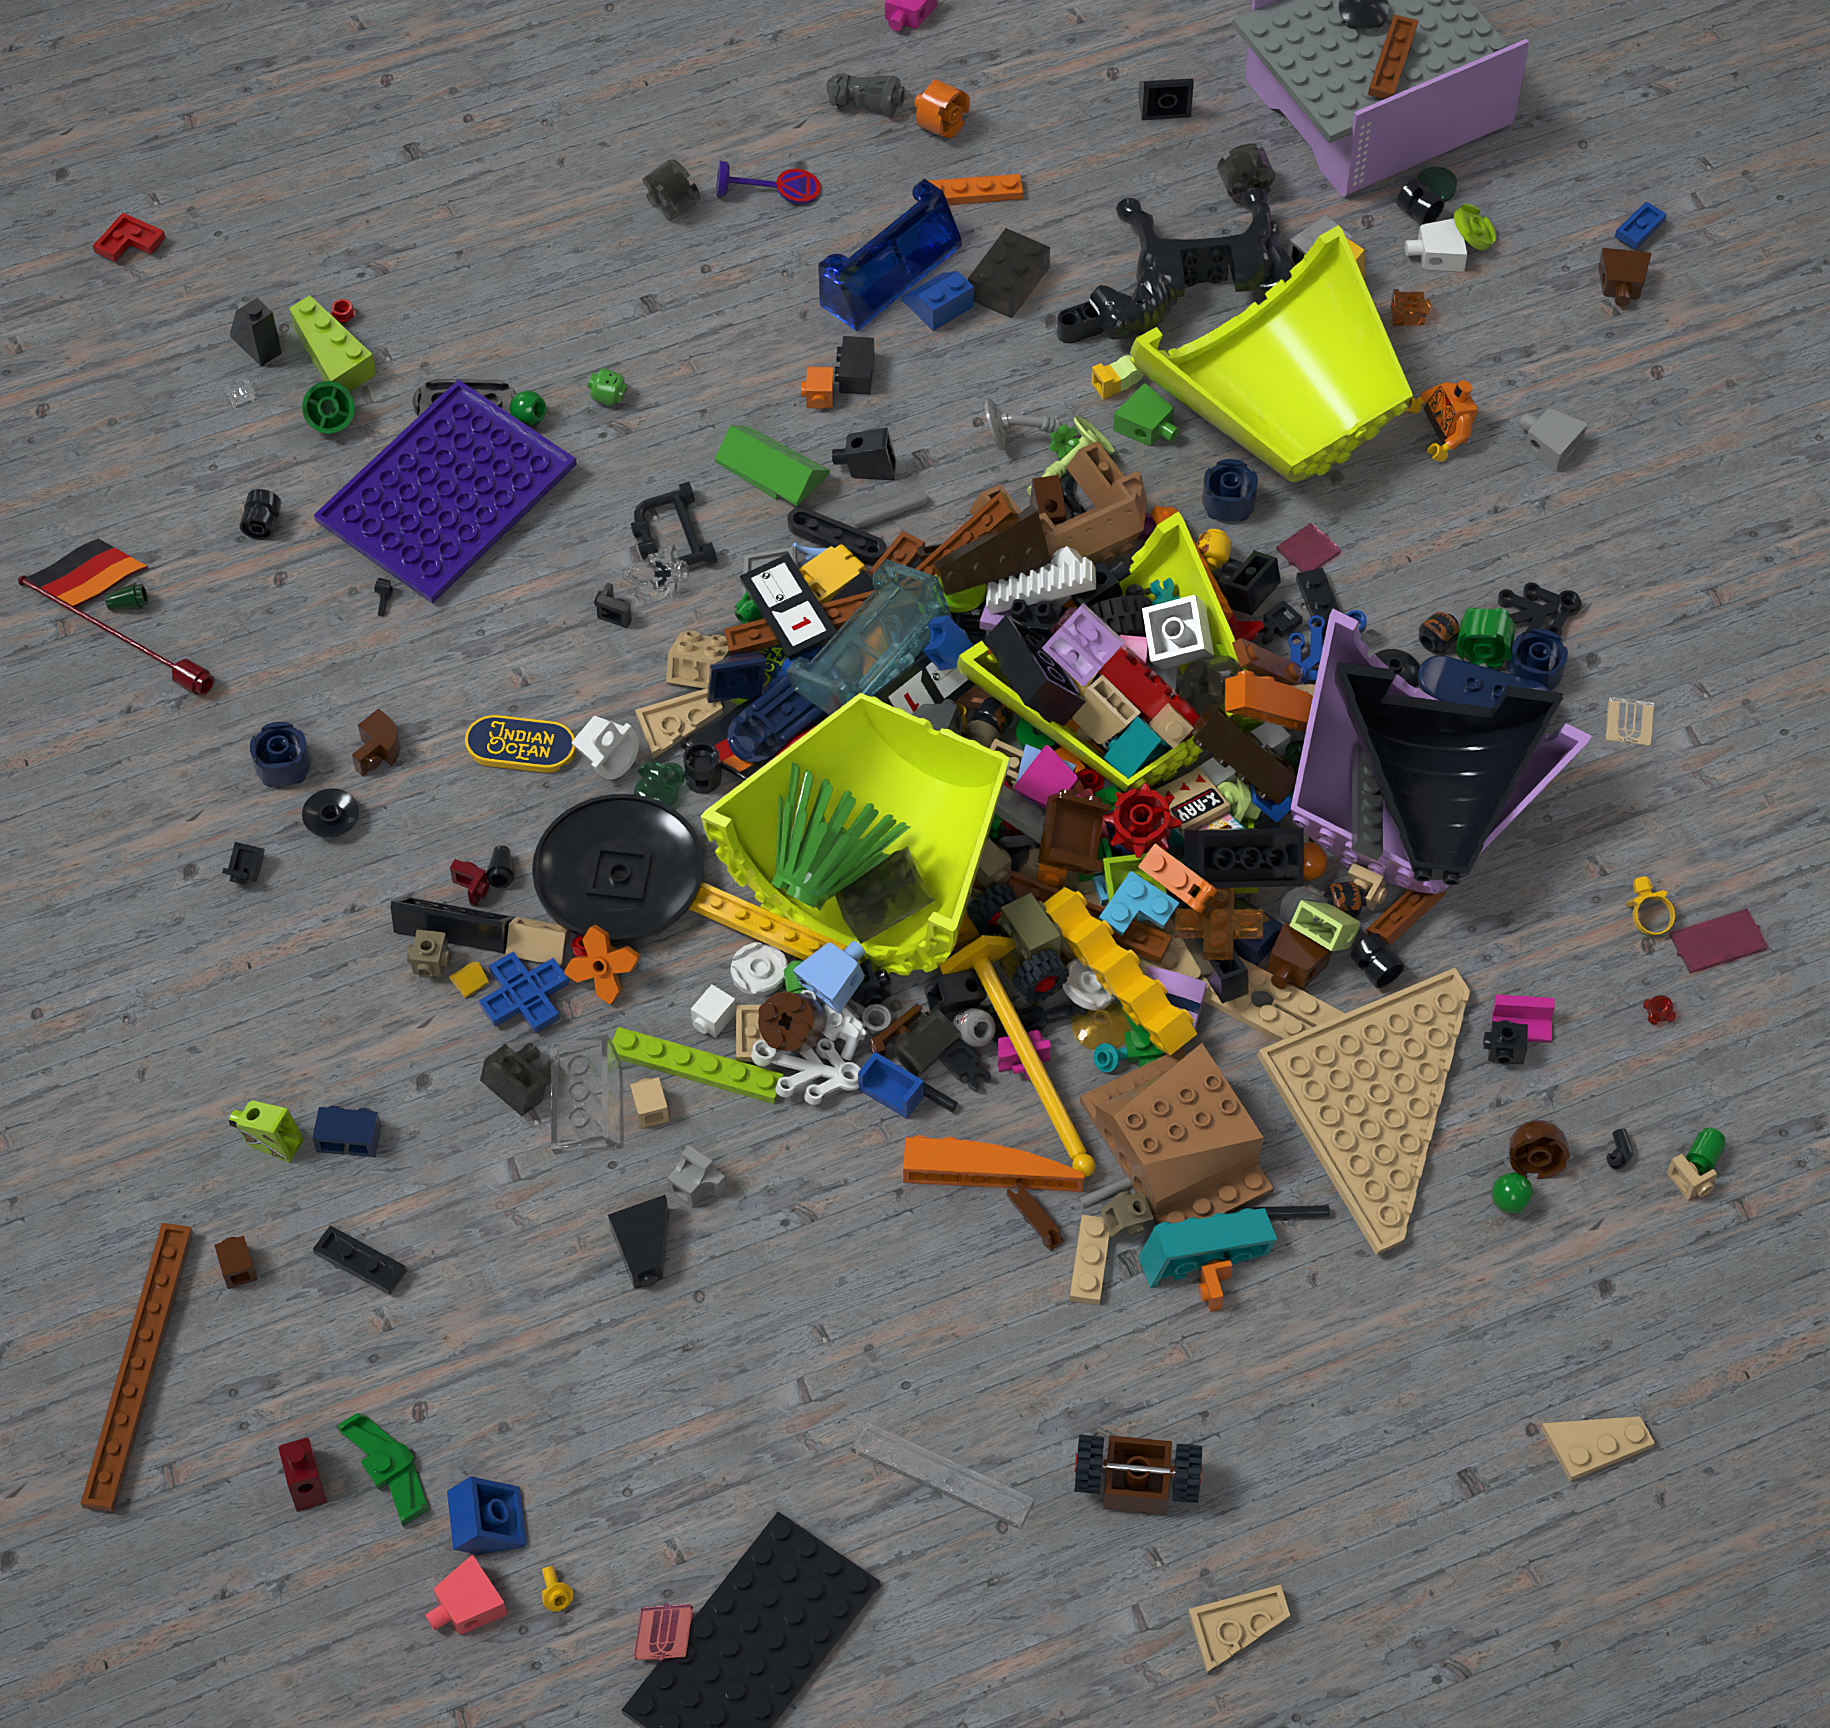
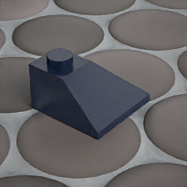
[707,652,766,703]

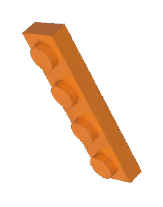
[920,174,1023,207]

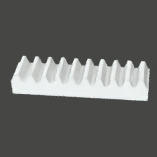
[986,557,1096,614]

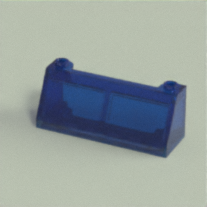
[818,178,962,332]

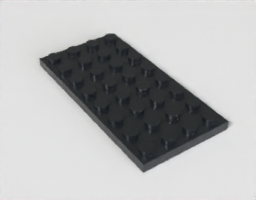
[621,1512,880,1728]

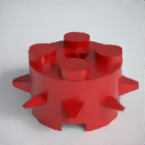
[1102,783,1182,858]

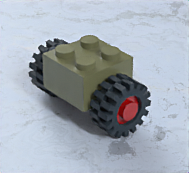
[967,884,1069,1003]

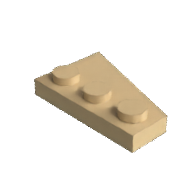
[635,688,723,759]
[1541,1416,1655,1482]
[1188,1584,1290,1674]

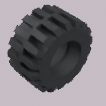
[1089,595,1152,637]

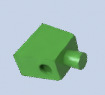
[1113,383,1180,446]

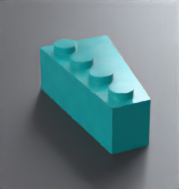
[1138,1208,1277,1288]

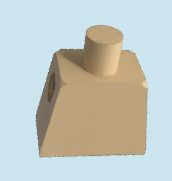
[1072,674,1141,744]

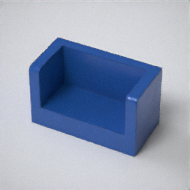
[858,1052,924,1119]

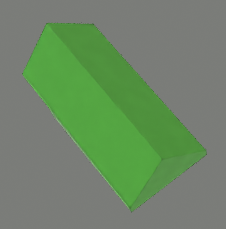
[715,425,830,506]

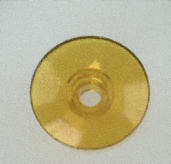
[1072,1002,1130,1051]

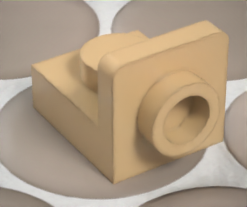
[1348,863,1388,911]
[1667,1154,1717,1200]

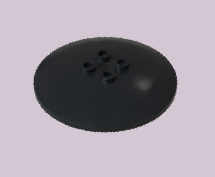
[532,794,704,943]

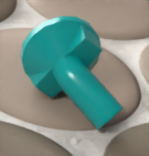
[1093,1043,1127,1072]

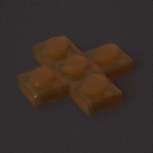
[1175,888,1263,960]

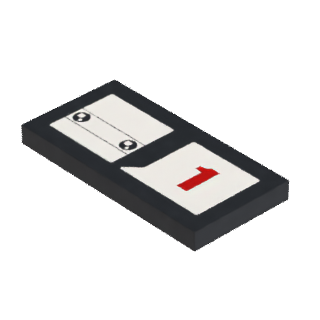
[740,553,839,661]
[873,654,976,715]

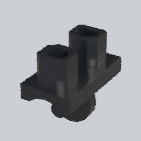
[1010,599,1064,634]

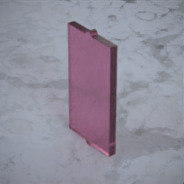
[1669,909,1768,973]

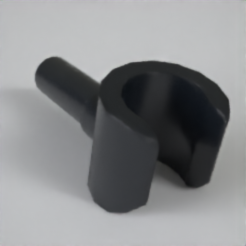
[374,578,393,616]

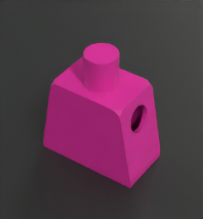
[885,0,937,31]
[1013,744,1083,809]

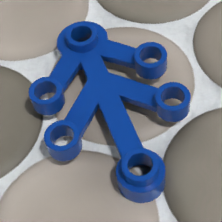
[1288,610,1367,685]

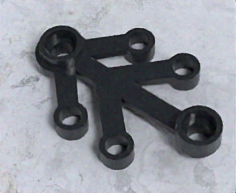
[1498,582,1582,638]

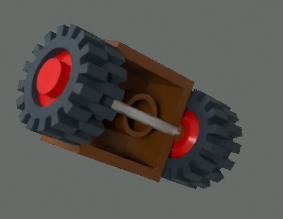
[1074,1434,1203,1515]

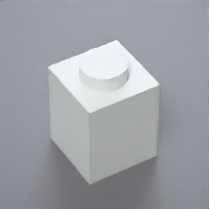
[691,984,736,1038]

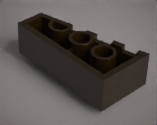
[1191,703,1298,805]

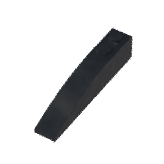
[1166,888,1249,1004]

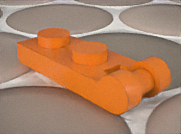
[1138,844,1218,914]

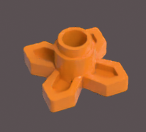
[564,925,641,1004]

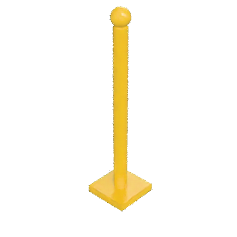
[939,935,1096,1178]

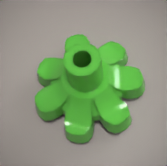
[1049,424,1080,459]

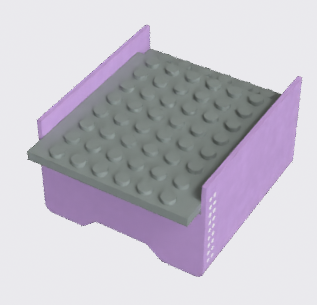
[1232,0,1529,197]

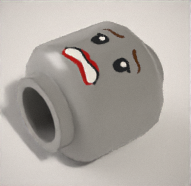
[953,1007,996,1047]

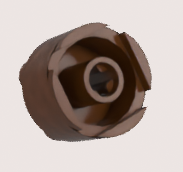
[758,992,826,1052]

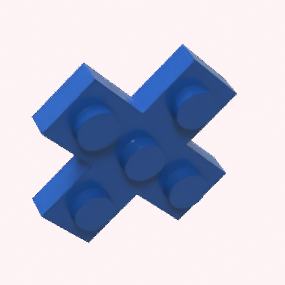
[479,951,569,1033]

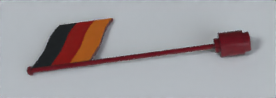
[18,539,214,695]

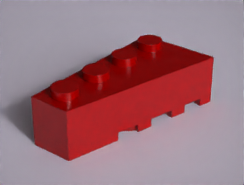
[1098,644,1201,743]

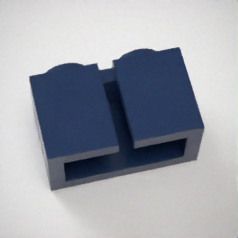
[312,1106,381,1157]

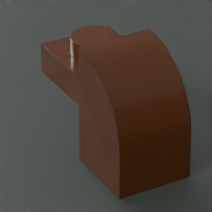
[352,708,400,776]

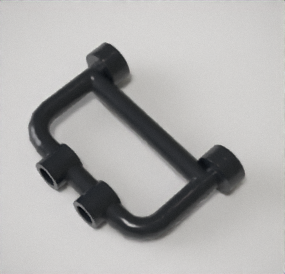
[630,481,718,571]

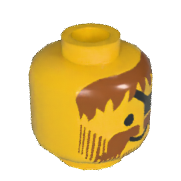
[1197,529,1232,571]

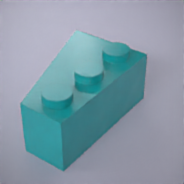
[1104,716,1173,779]

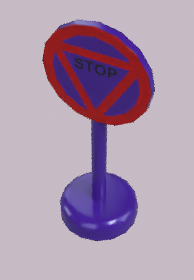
[716,160,821,204]

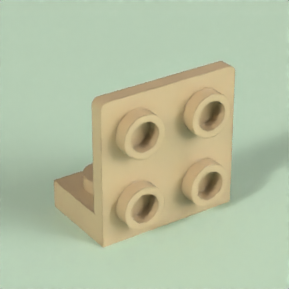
[666,631,730,689]

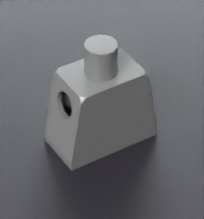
[1519,409,1588,472]

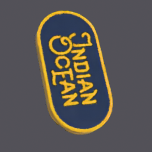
[465,715,576,773]

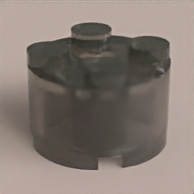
[1217,144,1275,203]
[642,159,700,221]
[1179,655,1243,716]

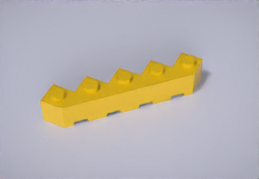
[1043,887,1197,1056]

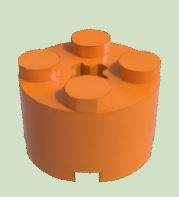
[914,79,970,138]

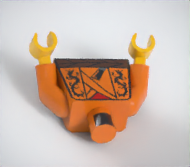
[1406,380,1478,462]

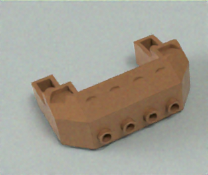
[969,441,1147,576]

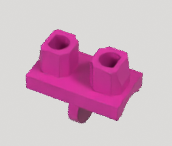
[997,1030,1051,1080]

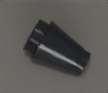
[486,845,514,888]

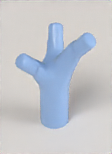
[793,543,827,566]

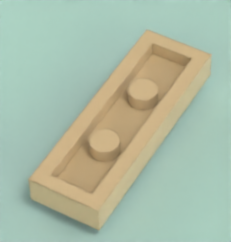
[1069,1215,1110,1305]

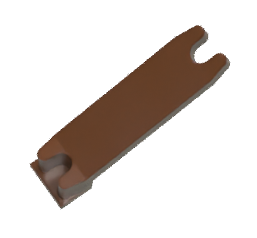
[869,1003,923,1057]
[1006,1183,1065,1251]

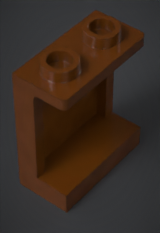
[1038,789,1111,876]

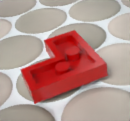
[93,212,166,262]

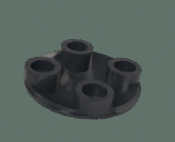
[1339,0,1389,29]

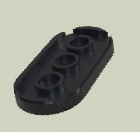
[413,379,516,417]

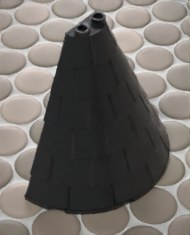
[1335,662,1563,886]

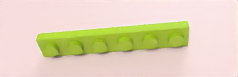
[608,1027,784,1104]

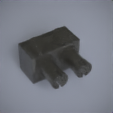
[480,1043,561,1116]

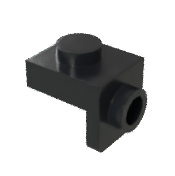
[222,842,265,885]

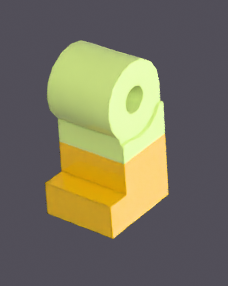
[1091,355,1144,399]

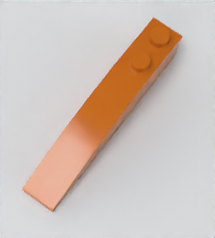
[1225,671,1313,732]
[903,1135,1084,1192]

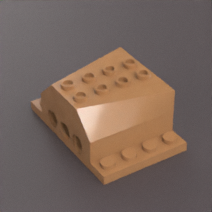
[1080,1043,1274,1225]

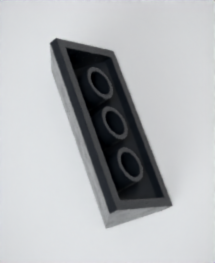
[390,897,515,953]

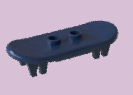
[1417,655,1550,708]
[727,660,846,763]

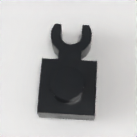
[1257,601,1303,645]
[939,1038,991,1092]

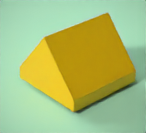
[449,961,489,998]

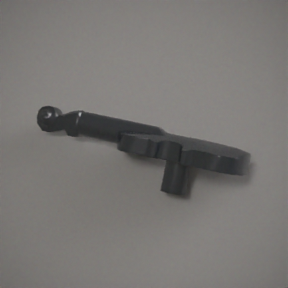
[990,1004,1089,1043]

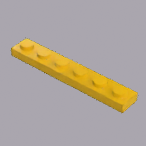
[689,882,846,961]

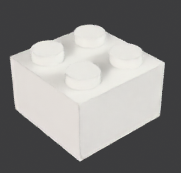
[1142,595,1214,670]

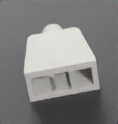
[1405,218,1467,272]

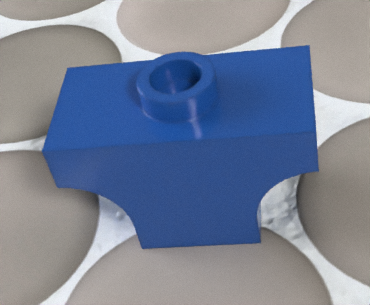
[923,615,974,671]

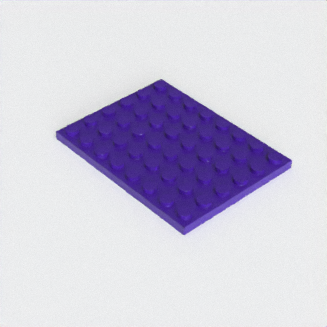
[313,379,577,604]

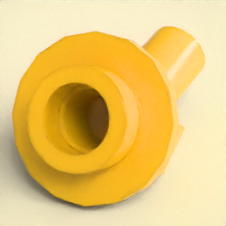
[541,1566,574,1612]

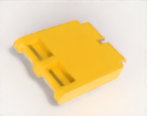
[799,544,867,604]

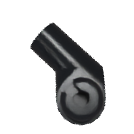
[1606,1129,1634,1169]

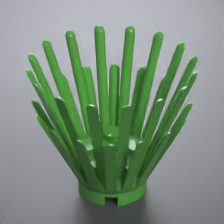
[771,762,911,910]

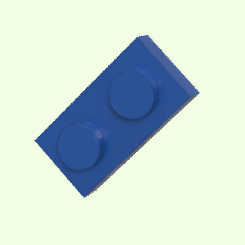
[1615,202,1667,250]

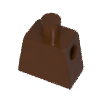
[1598,248,1651,307]
[1030,475,1066,526]
[1267,922,1332,989]

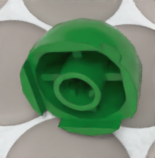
[302,381,355,434]

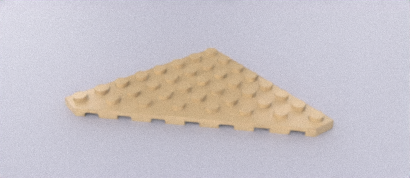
[1257,968,1470,1255]

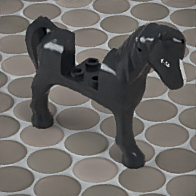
[1090,187,1292,340]

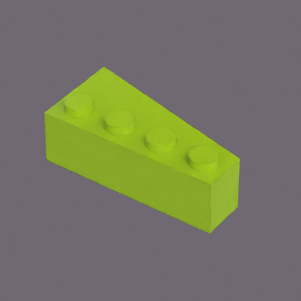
[289,295,377,392]

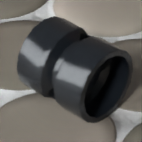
[1396,179,1445,225]
[239,489,282,540]
[683,742,722,794]
[1350,933,1405,988]

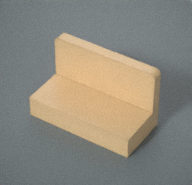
[506,917,571,965]

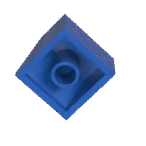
[902,271,974,331]
[447,1476,527,1555]

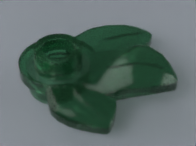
[634,762,685,807]

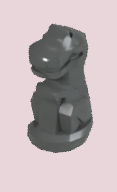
[826,73,905,116]

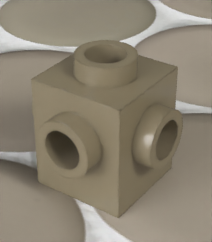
[407,930,451,978]
[1100,1190,1154,1237]

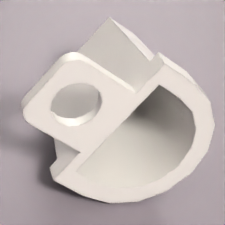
[571,716,639,780]

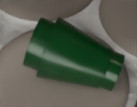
[105,583,148,610]

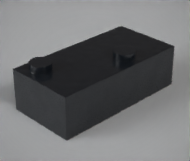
[984,615,1086,727]
[1184,827,1304,889]

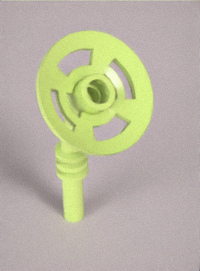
[1027,415,1115,495]

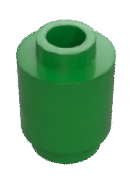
[1686,1127,1725,1173]

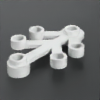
[751,1038,861,1105]

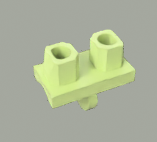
[1217,777,1261,823]

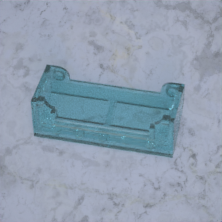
[786,559,951,715]

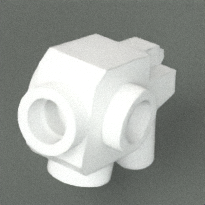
[822,1004,868,1061]

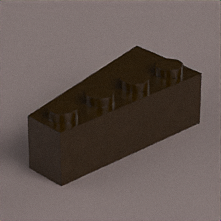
[933,505,1052,596]

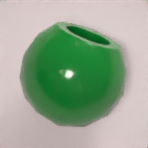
[509,390,546,427]
[1491,1172,1534,1215]

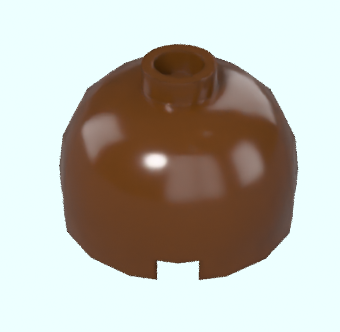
[1509,1120,1570,1179]

